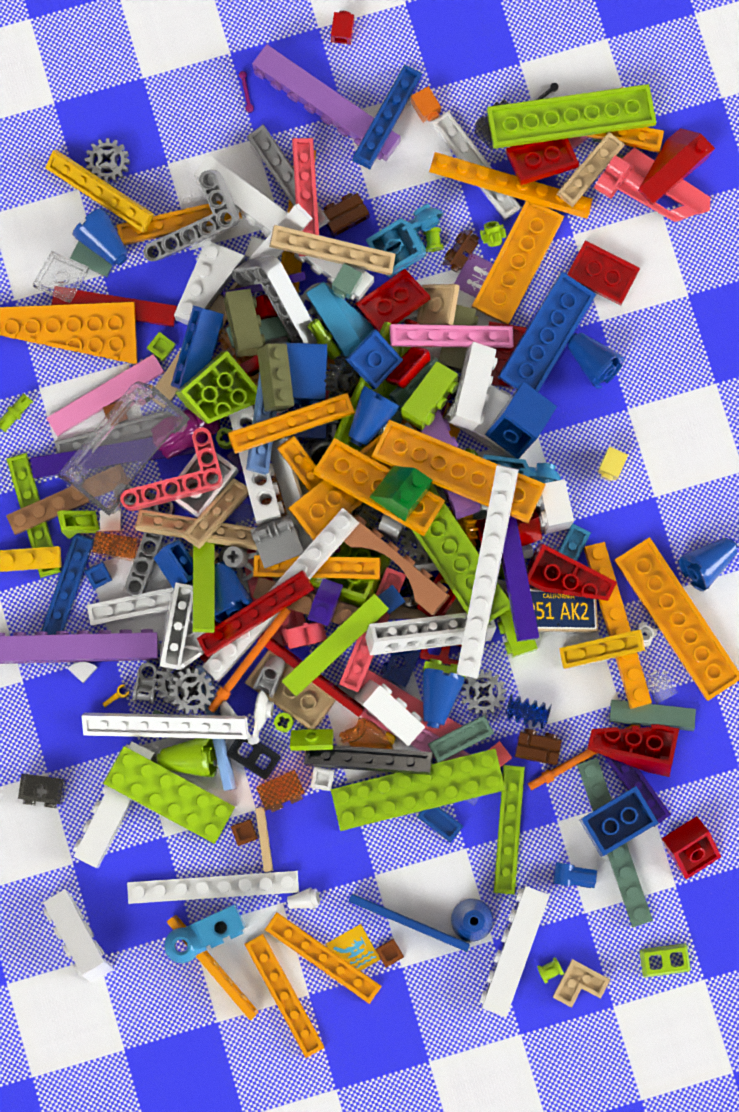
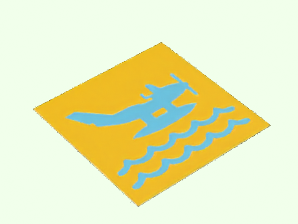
[326,924,381,971]

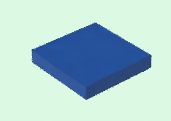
[345,329,403,389]

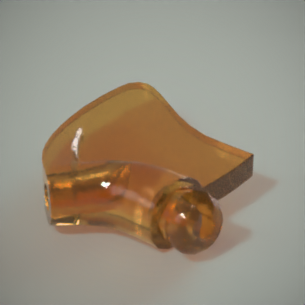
[339,718,393,749]

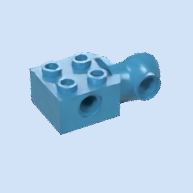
[366,204,444,278]
[483,454,561,483]
[164,904,246,964]

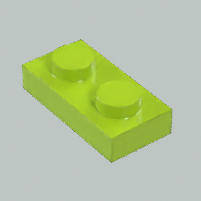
[423,659,465,680]

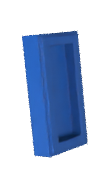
[417,807,463,843]

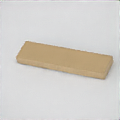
[556,132,625,207]
[183,478,249,549]

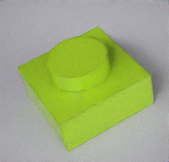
[147,332,176,362]

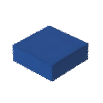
[84,561,112,590]
[378,585,406,615]

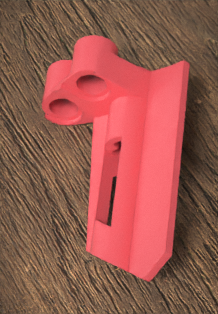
[594,147,711,222]
[244,549,327,649]

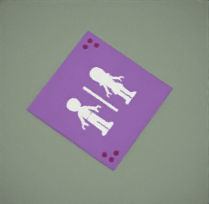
[454,253,493,298]

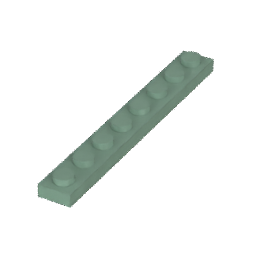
[577,758,653,927]

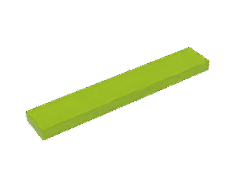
[6,453,61,578]
[193,542,215,633]
[282,594,389,696]
[493,765,525,895]

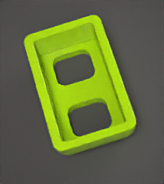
[639,943,691,978]

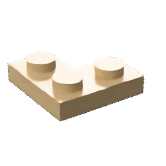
[552,959,610,1008]

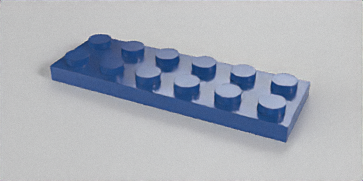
[497,272,597,392]

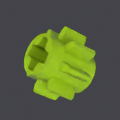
[480,221,507,247]

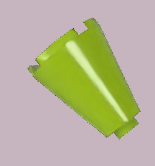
[157,738,217,777]

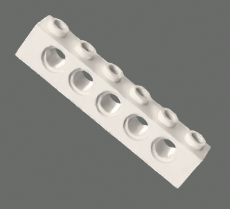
[229,405,285,527]
[365,613,496,655]

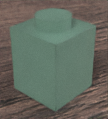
[332,263,363,299]

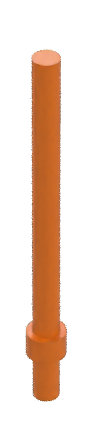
[208,607,291,713]
[527,724,641,791]

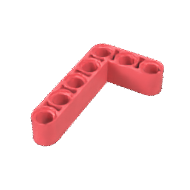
[120,428,223,511]

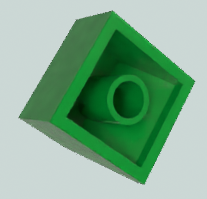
[370,466,433,521]

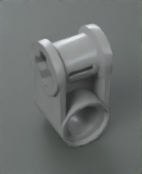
[253,656,286,698]
[132,663,158,704]

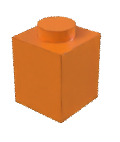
[410,86,441,123]

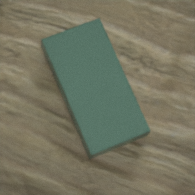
[70,241,113,277]

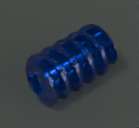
[506,694,552,729]

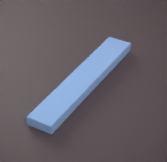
[196,665,237,791]

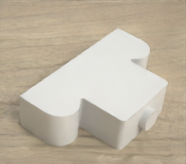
[443,385,515,458]

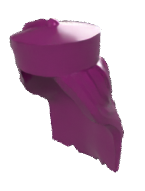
[152,409,221,459]

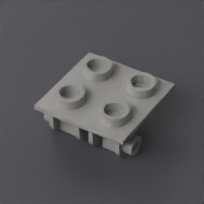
[250,515,304,569]

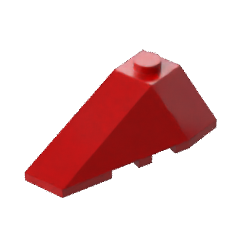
[527,544,617,601]
[587,724,679,777]

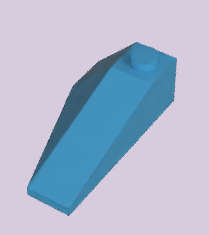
[305,282,375,366]

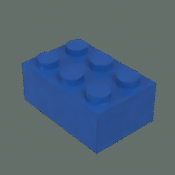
[579,786,658,857]

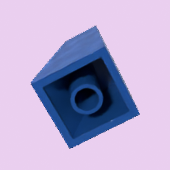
[285,343,328,407]
[484,382,557,459]

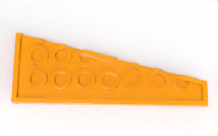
[0,302,138,364]

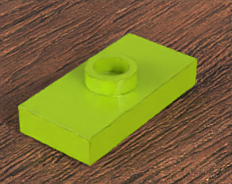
[290,729,334,751]

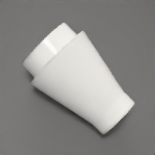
[287,887,320,909]

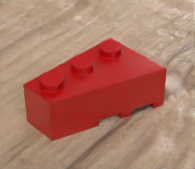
[475,508,542,548]

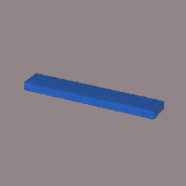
[352,64,423,169]
[41,534,95,635]
[348,894,470,952]

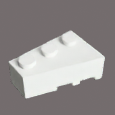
[354,680,425,746]

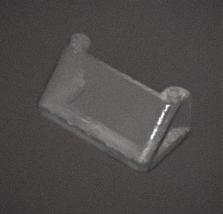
[58,381,190,516]

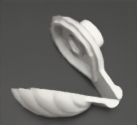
[220,690,274,745]

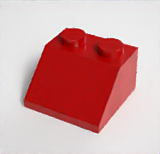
[661,816,721,879]

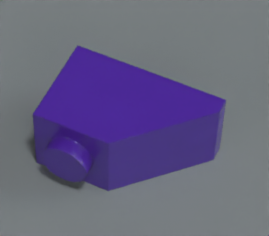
[308,578,343,626]

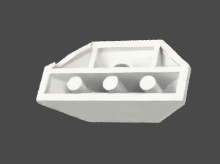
[160,582,205,670]

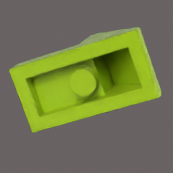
[57,510,100,539]

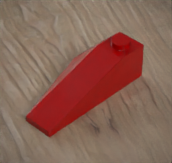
[638,128,715,205]

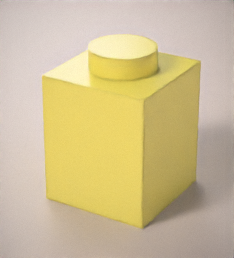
[597,447,628,481]

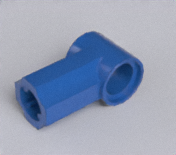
[553,862,597,888]

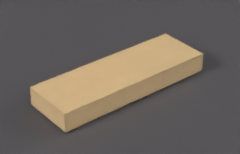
[255,807,273,872]

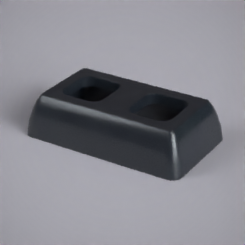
[227,739,281,779]

